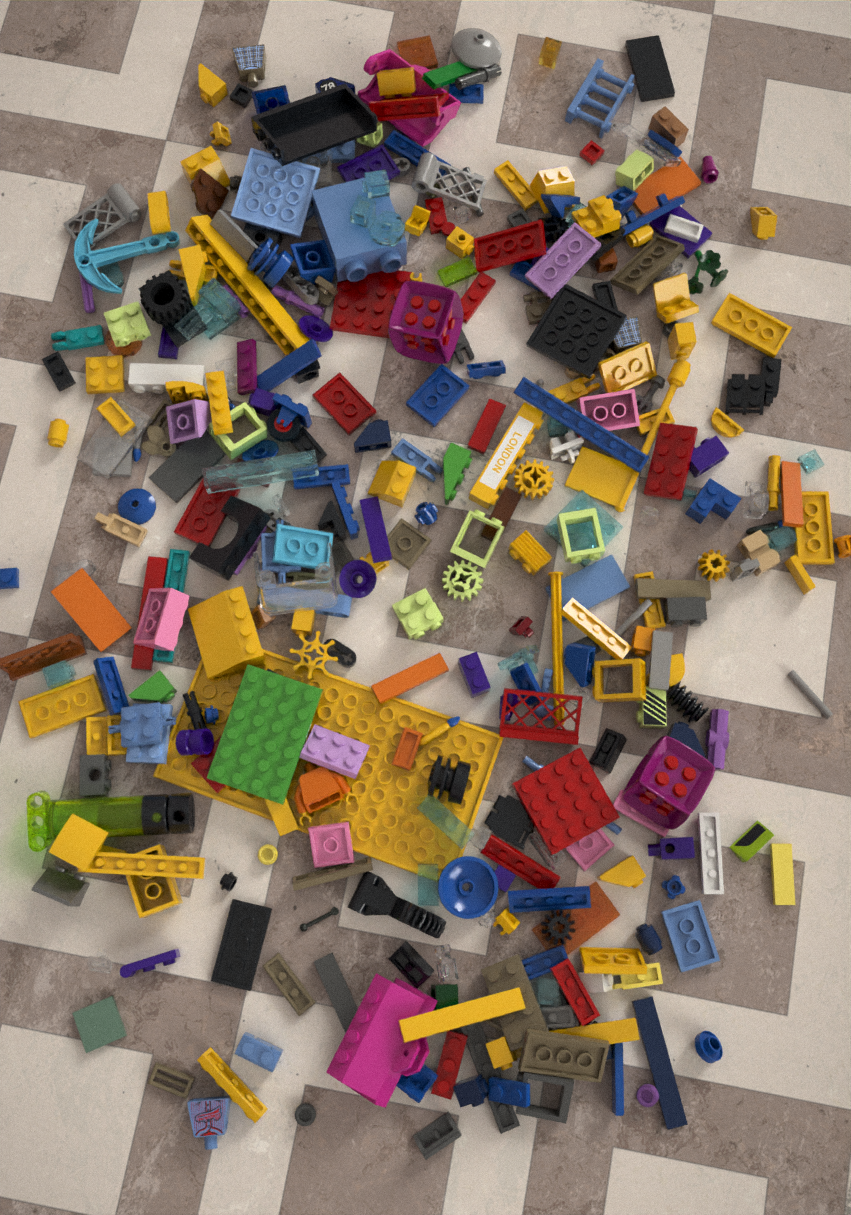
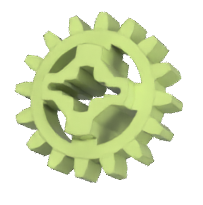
[442,560,483,602]

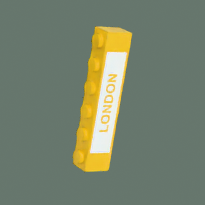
[469,402,544,509]

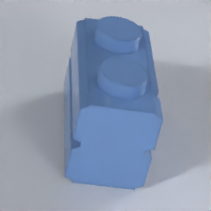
[235,1032,283,1072]

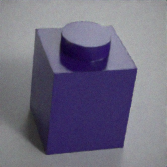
[249,388,276,417]

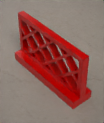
[369,93,449,121]
[499,688,583,745]

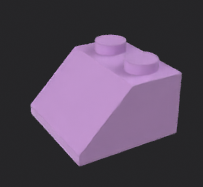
[166,399,211,444]

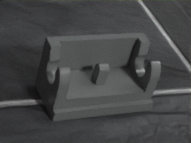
[413,1111,462,1160]

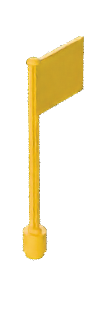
[565,359,691,512]

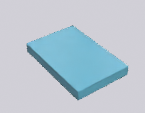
[272,524,333,571]

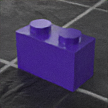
[689,435,729,478]
[458,652,491,698]

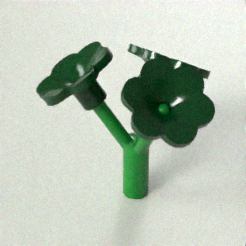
[688,250,729,294]

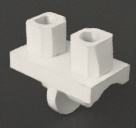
[549,431,584,464]

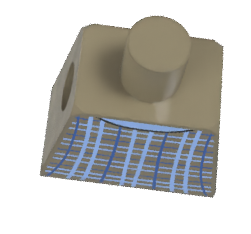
[232,44,266,88]
[610,316,642,355]

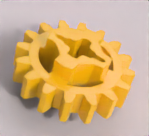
[513,459,554,500]

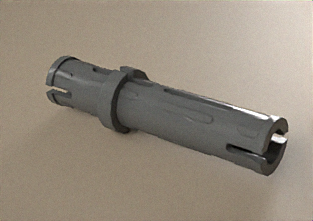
[455,64,502,90]

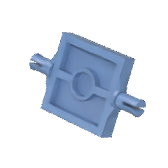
[261,520,301,585]
[108,702,176,748]

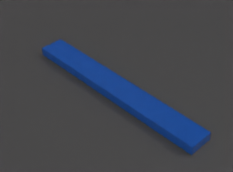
[513,377,649,473]

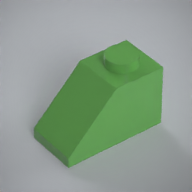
[128,670,177,704]

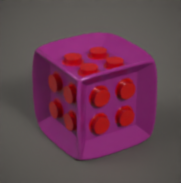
[388,281,463,364]
[622,736,715,830]

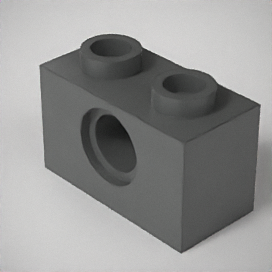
[80,754,112,798]

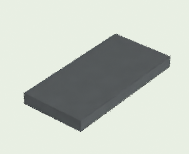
[149,430,226,503]

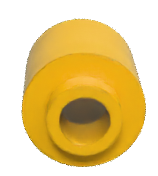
[626,224,654,248]
[47,419,69,448]

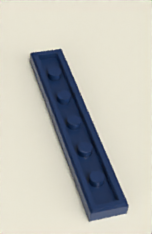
[632,996,688,1130]

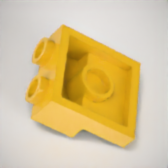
[571,195,622,238]

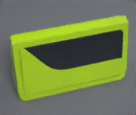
[729,821,774,862]

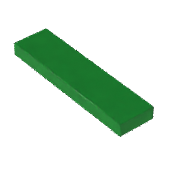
[422,61,479,90]

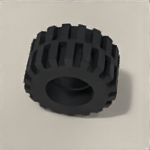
[140,273,191,326]

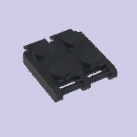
[725,374,765,415]
[484,795,534,850]

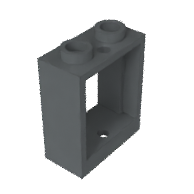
[515,1071,574,1124]

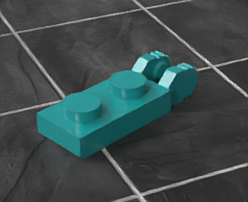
[51,325,105,351]

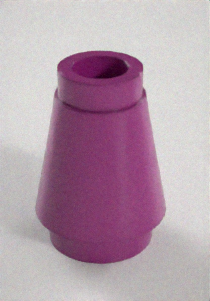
[701,156,719,183]

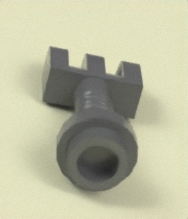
[636,375,665,414]

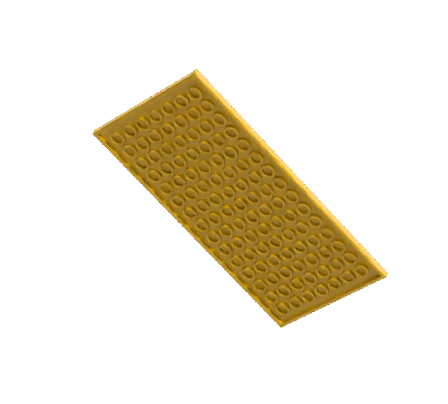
[153,649,504,882]

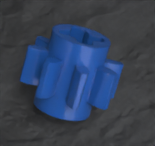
[414,502,439,525]

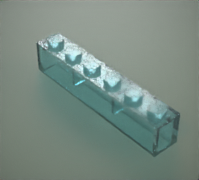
[202,450,319,494]

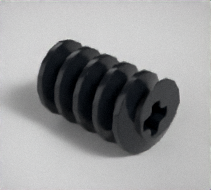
[666,681,709,723]

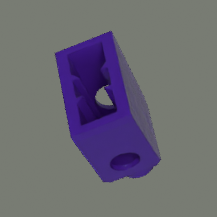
[648,837,695,860]

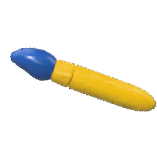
[419,716,460,745]

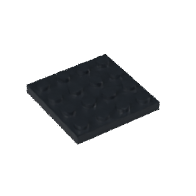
[526,284,627,379]

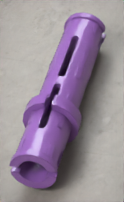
[271,284,325,319]

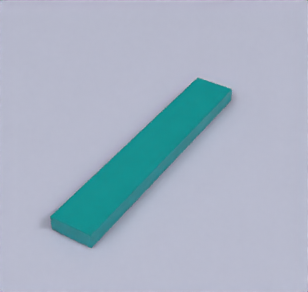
[153,549,190,663]

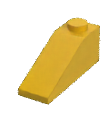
[178,245,208,306]

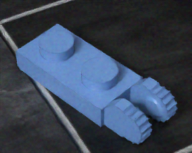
[391,438,443,482]

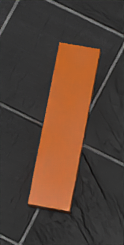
[780,461,803,528]
[371,653,449,704]

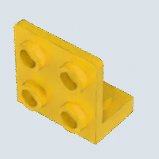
[653,273,699,324]

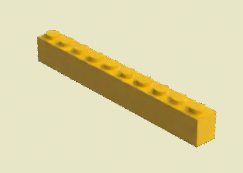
[185,215,309,356]

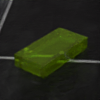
[437,257,477,287]

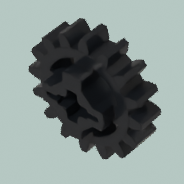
[538,216,569,243]

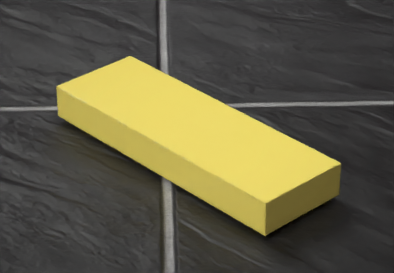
[770,843,795,905]

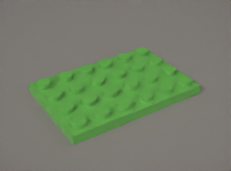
[207,664,323,804]

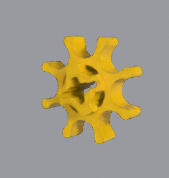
[290,631,338,679]

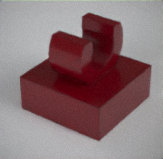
[509,616,534,638]

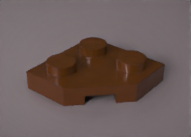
[190,168,229,220]

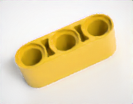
[148,191,171,235]

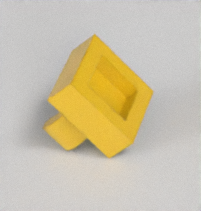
[210,121,232,147]
[493,907,520,935]

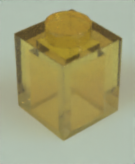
[539,37,562,69]

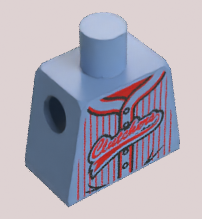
[187,1095,231,1150]

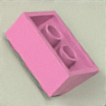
[577,389,640,431]
[133,588,190,651]

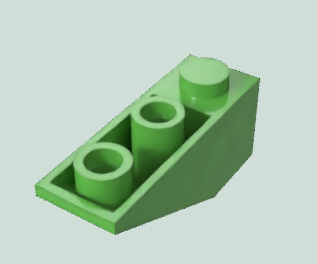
[443,443,473,505]

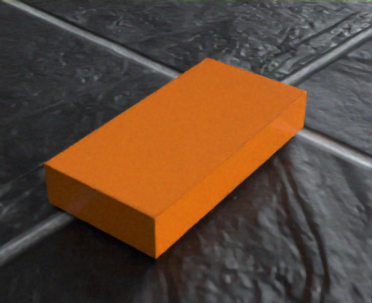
[391,727,423,771]

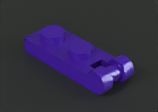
[120,949,180,978]

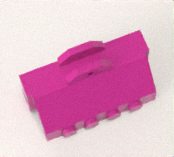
[357,49,461,147]
[326,973,438,1108]

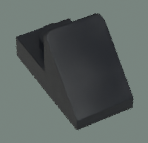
[318,501,347,542]

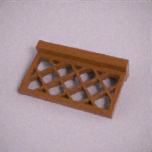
[0,633,87,681]

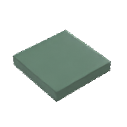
[72,996,127,1053]

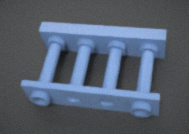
[565,58,635,139]

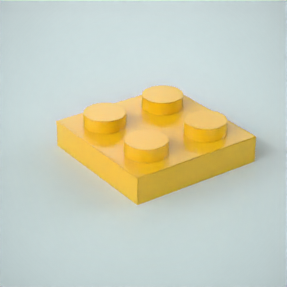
[85,355,125,394]

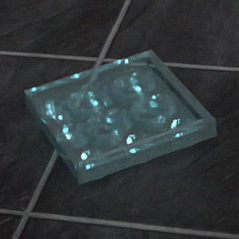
[543,490,623,568]

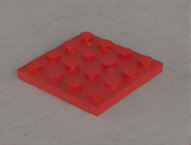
[330,270,412,339]
[511,748,620,856]

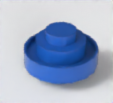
[695,1030,723,1063]

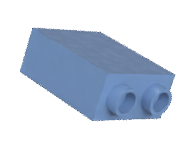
[312,174,407,282]

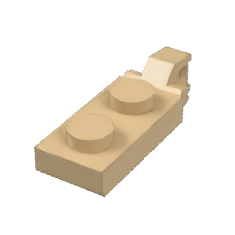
[94,512,148,547]

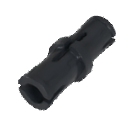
[182,691,207,730]

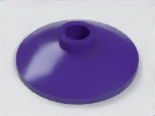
[298,315,333,342]
[339,560,377,598]

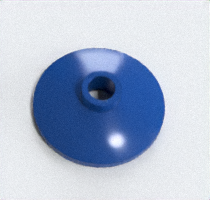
[242,440,279,465]
[118,488,156,525]

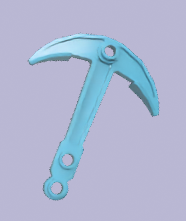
[74,218,180,294]

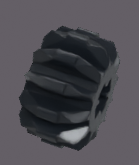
[541,910,576,945]

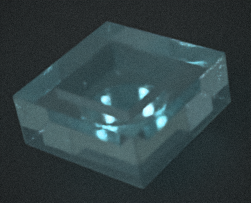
[797,449,825,475]

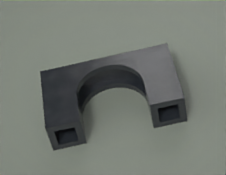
[189,495,271,581]

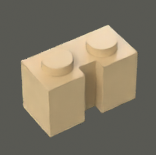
[737,529,781,577]

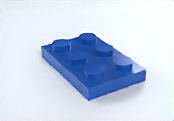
[406,364,469,427]

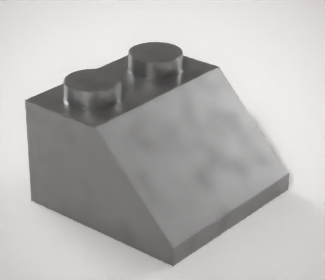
[32,865,90,907]

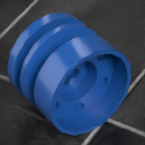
[247,237,294,288]

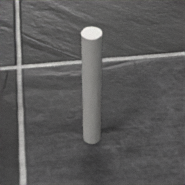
[615,599,653,637]
[787,670,833,719]

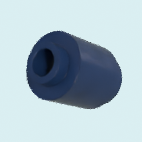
[634,923,663,956]

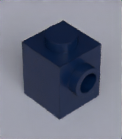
[453,1074,489,1108]

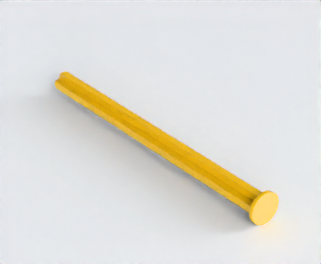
[548,571,565,725]

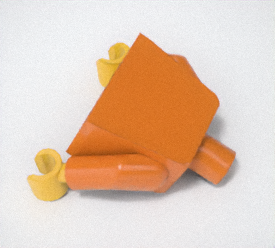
[294,762,358,826]

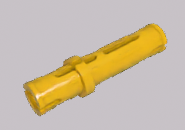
[765,455,781,511]

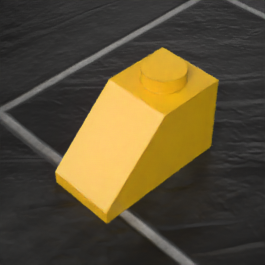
[198,63,228,107]
[750,207,777,240]
[597,855,646,889]

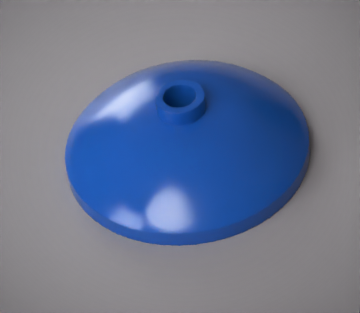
[438,856,498,919]

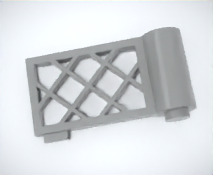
[412,152,487,211]
[63,183,141,250]

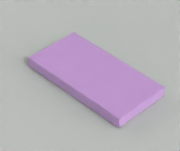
[524,222,601,299]

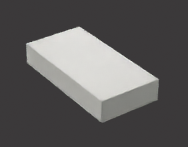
[664,214,704,243]

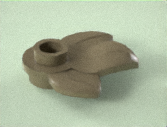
[141,425,176,457]

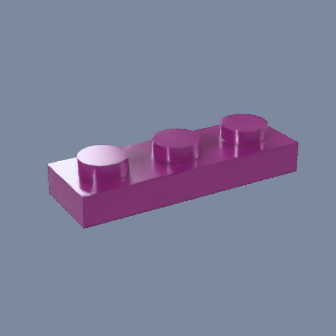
[237,338,257,396]

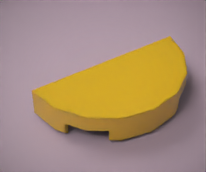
[711,407,744,438]

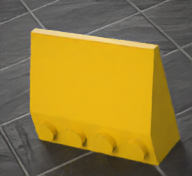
[188,586,265,679]

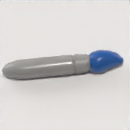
[133,419,144,462]

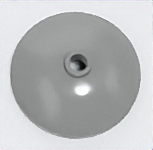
[451,28,502,70]

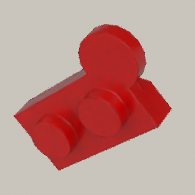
[425,197,456,236]

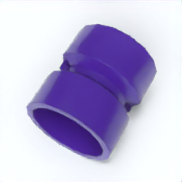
[176,728,214,756]

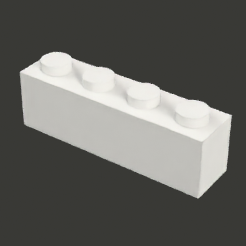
[128,363,207,394]

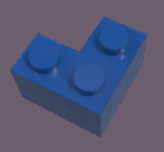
[685,478,742,524]

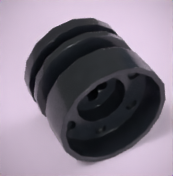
[427,755,471,805]

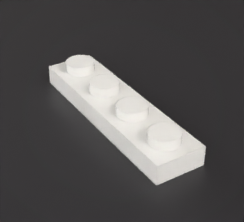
[697,813,724,894]

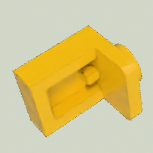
[403,205,430,236]

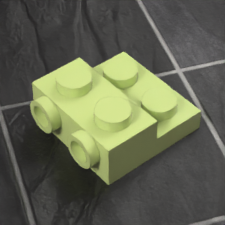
[104,301,151,347]
[392,588,444,640]

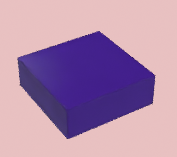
[494,865,516,893]

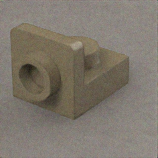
[315,276,338,306]

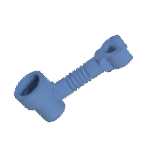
[532,668,554,721]

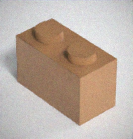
[648,106,689,147]

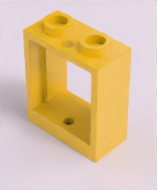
[592,658,646,703]

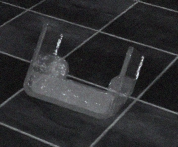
[253,543,338,615]

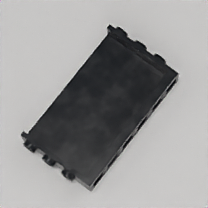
[251,84,378,166]

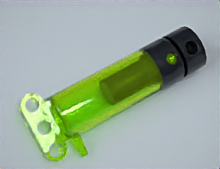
[26,790,195,852]

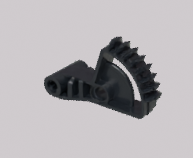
[348,871,446,938]

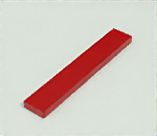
[131,556,168,671]

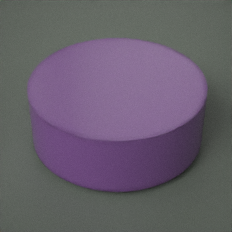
[637,1084,659,1107]

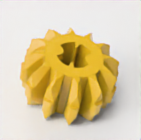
[697,549,730,582]

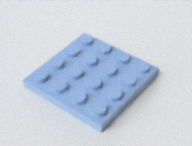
[231,148,320,238]

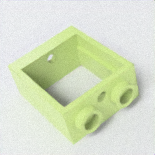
[208,402,268,460]
[556,508,605,564]
[450,509,505,568]

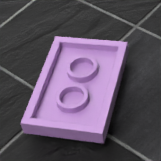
[299,725,370,779]

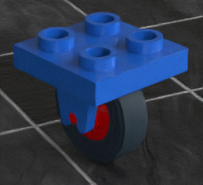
[267,393,312,442]

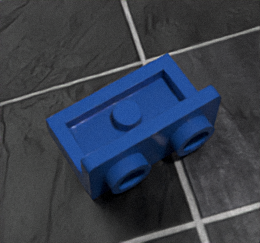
[396,1058,438,1103]

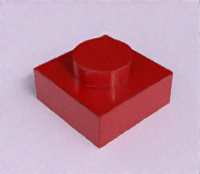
[579,140,605,166]

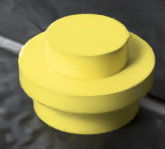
[258,844,278,865]

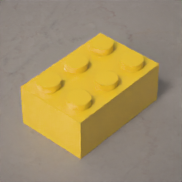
[126,844,183,918]

